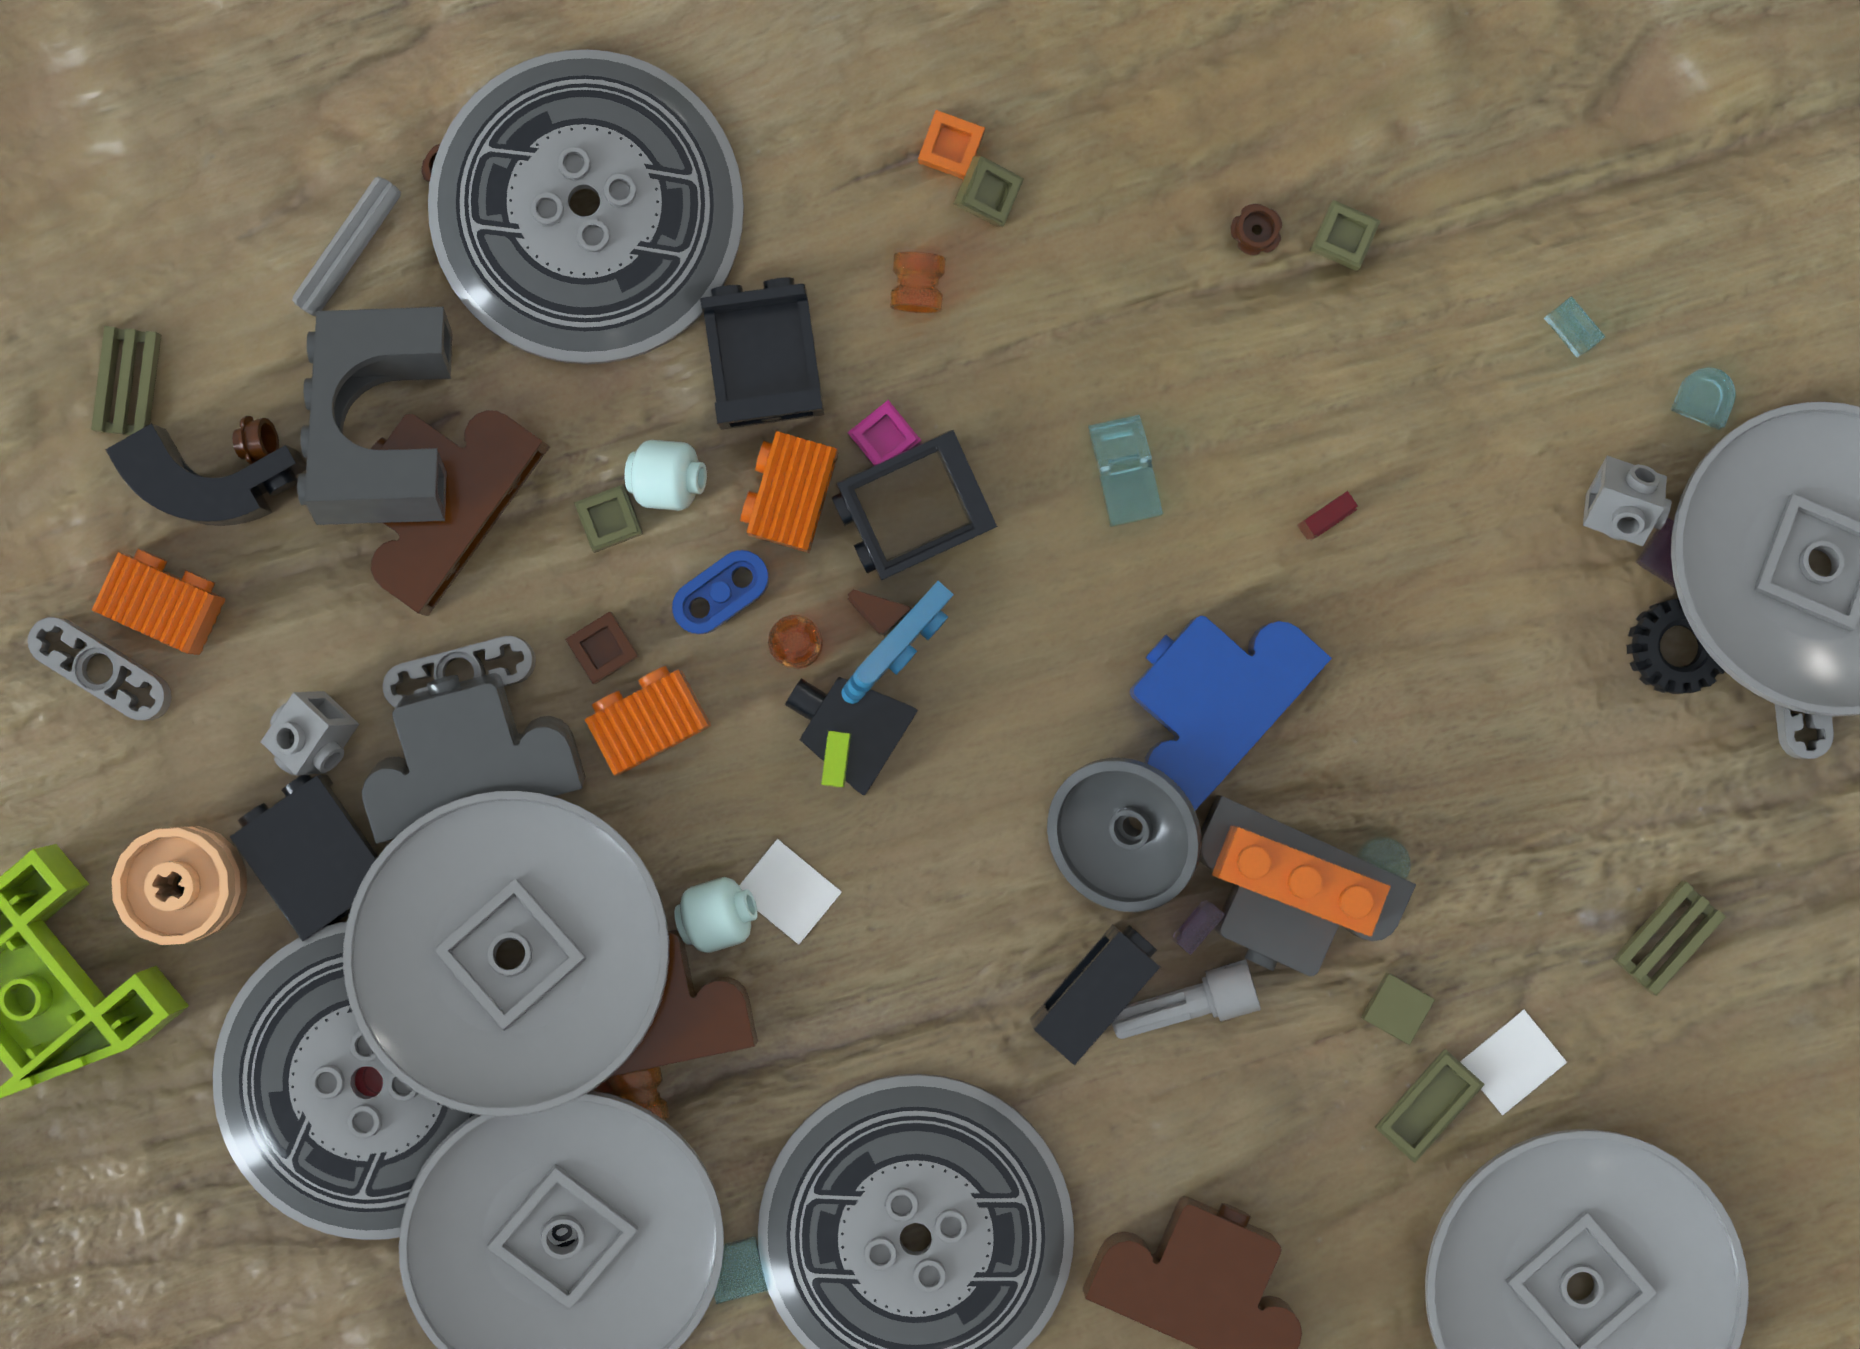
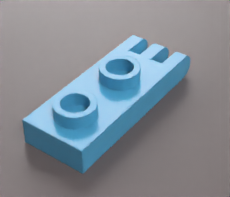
[841,581,954,704]

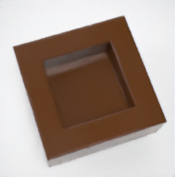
[565,612,640,684]

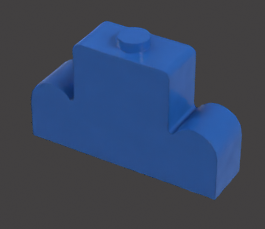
[1130,616,1332,811]

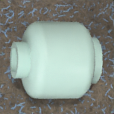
[624,440,707,511]
[674,877,757,953]

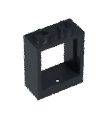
[831,430,997,580]
[1030,924,1160,1066]

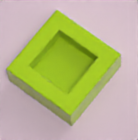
[821,731,851,787]

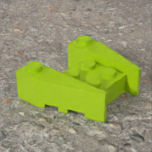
[0,844,189,1099]

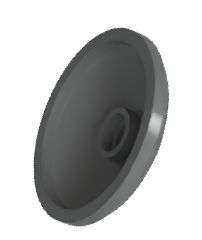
[1047,758,1202,912]

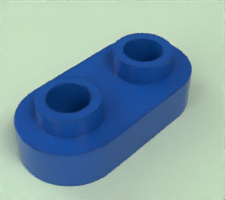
[672,550,769,635]

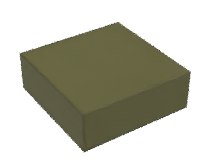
[954,156,1024,227]
[1310,200,1381,271]
[574,484,643,553]
[1361,972,1435,1045]

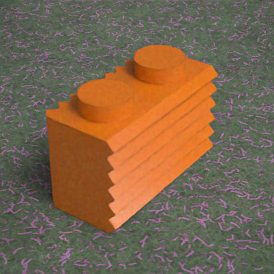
[740,431,838,553]
[92,548,225,655]
[584,666,711,776]

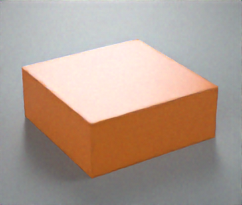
[918,110,985,180]

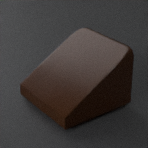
[848,589,912,636]

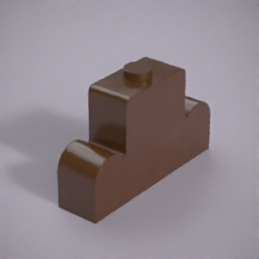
[371,410,550,616]
[612,930,758,1076]
[1082,1196,1302,1349]

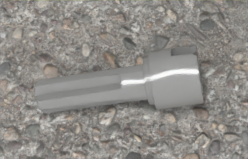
[1112,959,1261,1039]

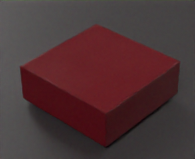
[1297,491,1358,540]

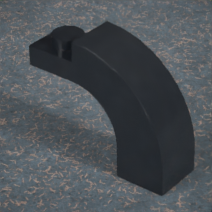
[105,423,306,526]

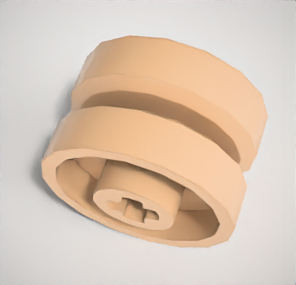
[112,826,247,945]

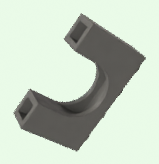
[297,307,453,525]

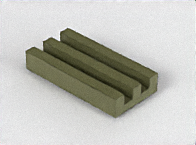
[91,326,161,436]
[1613,881,1726,996]

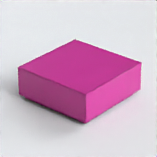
[848,400,921,465]

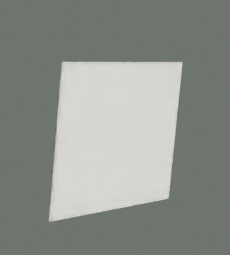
[739,839,842,945]
[1460,1010,1567,1116]

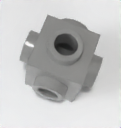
[1583,455,1672,546]
[261,691,359,776]

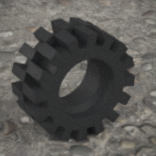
[1626,598,1725,694]

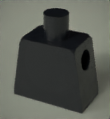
[785,677,918,796]

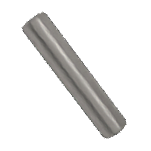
[292,176,401,316]

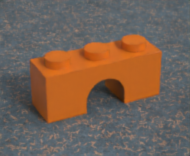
[1212,825,1391,937]

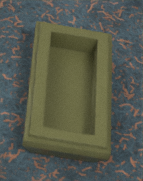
[1375,1048,1485,1163]

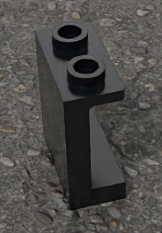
[700,277,824,430]
[230,775,378,941]

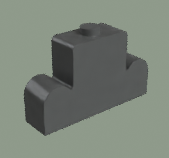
[362,673,585,844]
[1200,795,1416,976]

